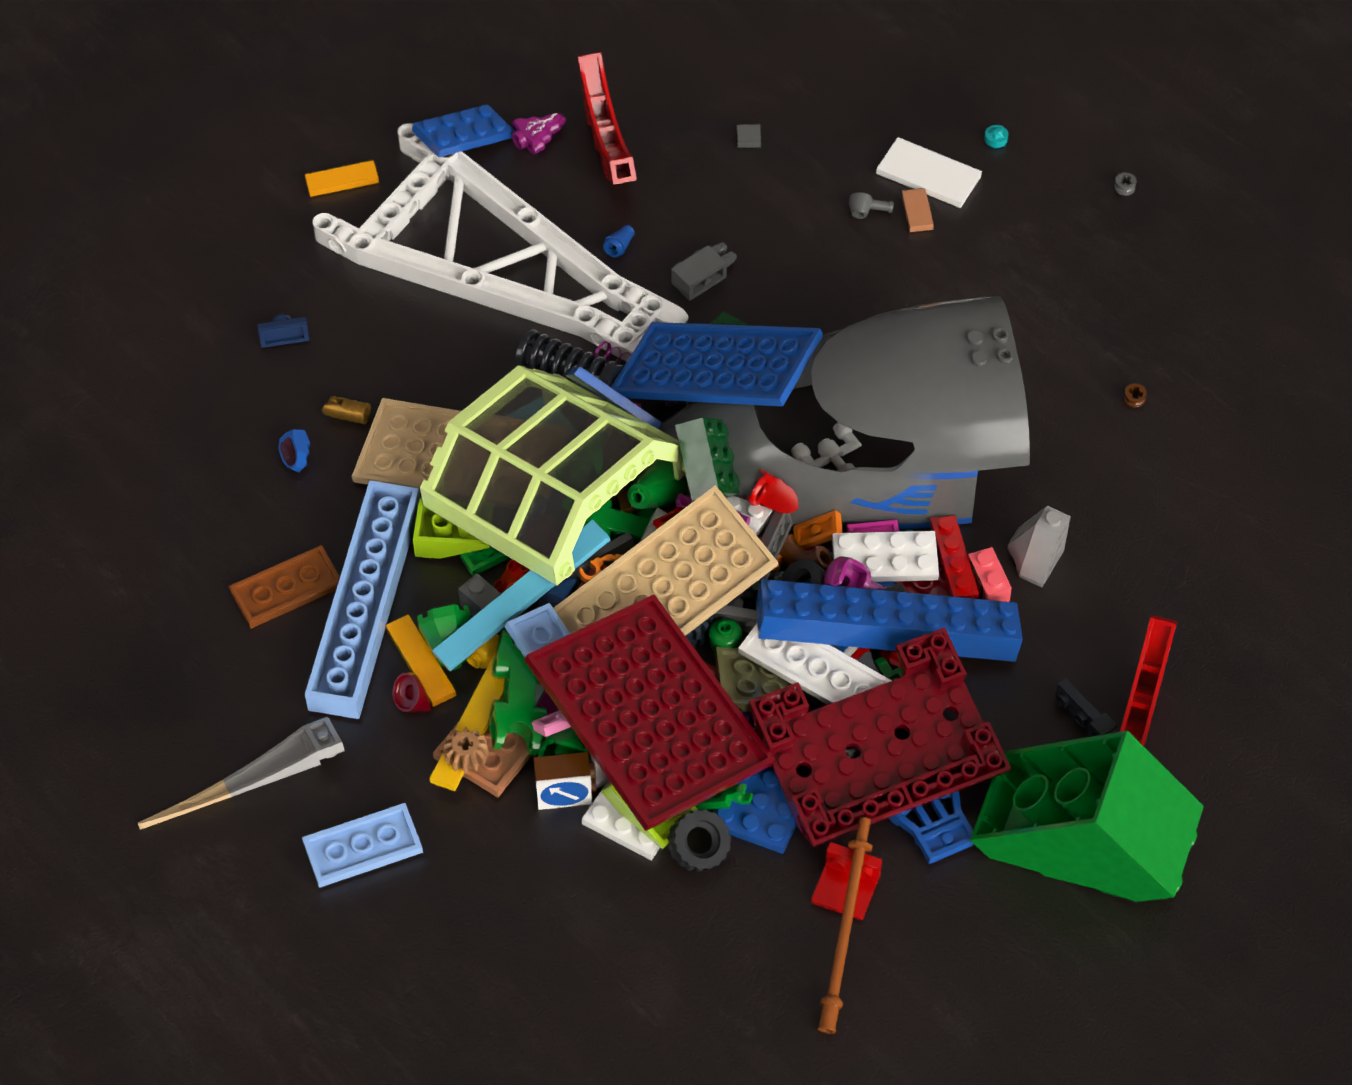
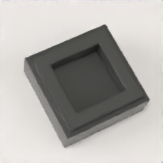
[737,124,761,148]

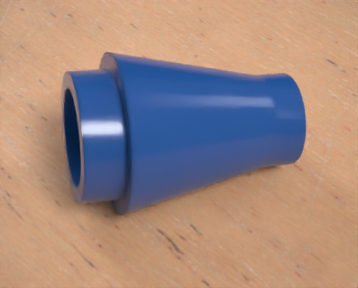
[603,225,635,257]

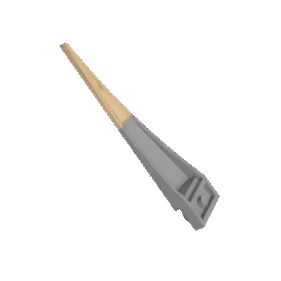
[138,717,345,829]

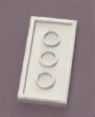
[876,138,982,208]

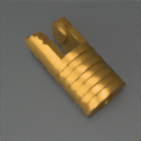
[322,396,371,425]

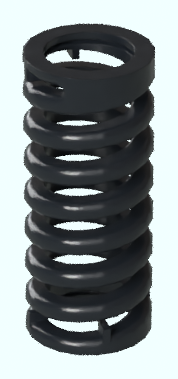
[515,330,624,387]

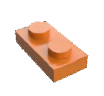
[793,510,842,550]

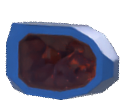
[278,429,310,472]

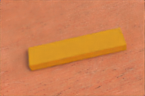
[385,614,456,707]

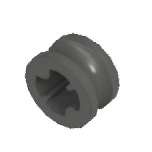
[1114,173,1137,195]

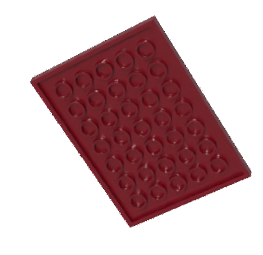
[524,594,776,832]

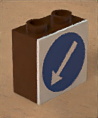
[534,752,596,810]

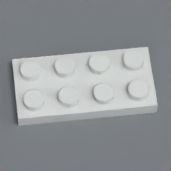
[832,531,939,582]

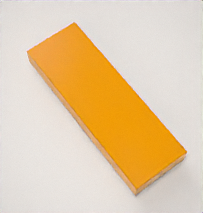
[305,160,379,197]

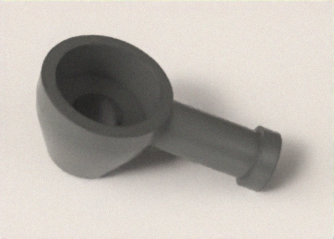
[849,193,893,219]

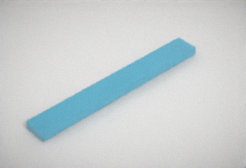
[432,520,610,671]

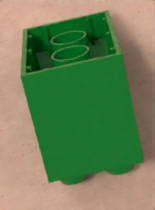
[970,731,1204,902]

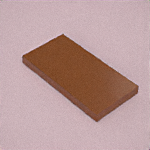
[229,545,340,629]

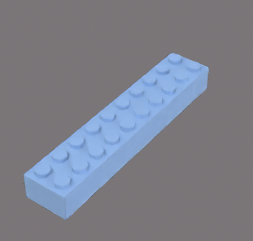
[305,480,420,719]

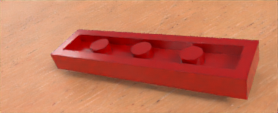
[930,515,979,599]

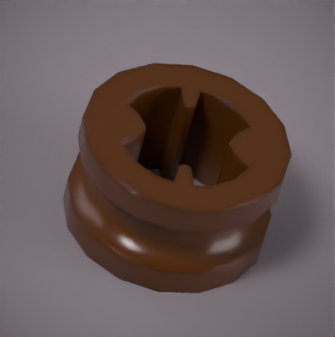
[1123,383,1147,407]

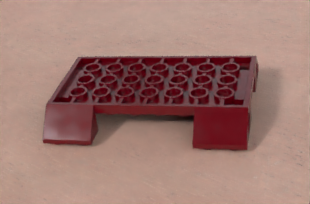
[749,627,1011,847]

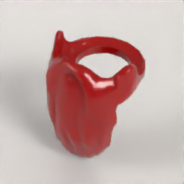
[746,469,799,514]

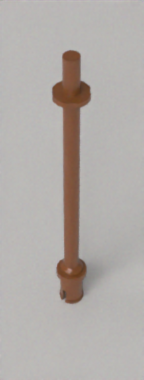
[818,817,873,1034]

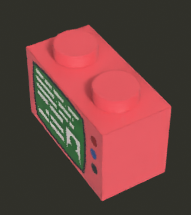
[968,547,1012,602]

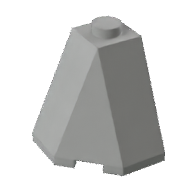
[1007,506,1070,587]

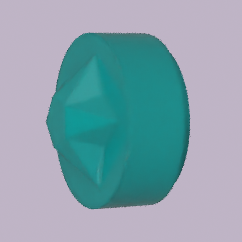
[984,125,1008,148]

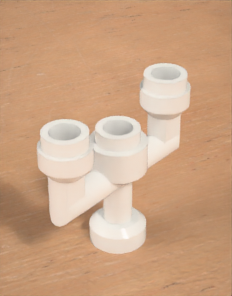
[791,422,862,472]

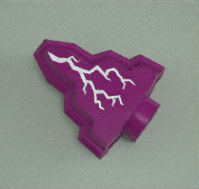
[511,113,566,155]

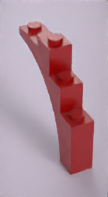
[577,52,637,185]
[1120,615,1177,746]

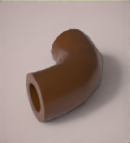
[779,534,833,571]

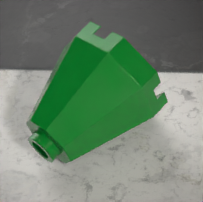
[417,605,471,671]

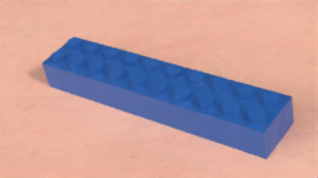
[756,579,1023,662]

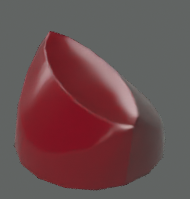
[392,672,431,713]

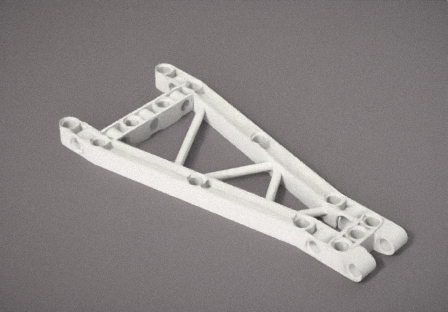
[313,123,688,362]

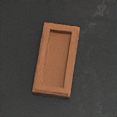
[902,188,934,232]

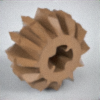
[443,727,489,774]

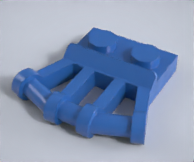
[889,791,974,864]

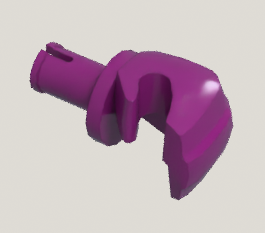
[823,556,887,591]

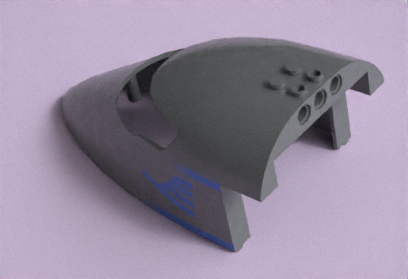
[626,295,1030,532]

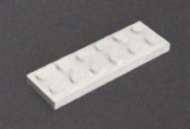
[738,624,892,705]

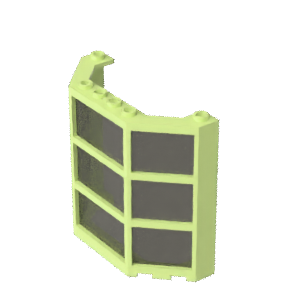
[420,365,686,585]

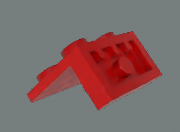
[811,842,882,920]

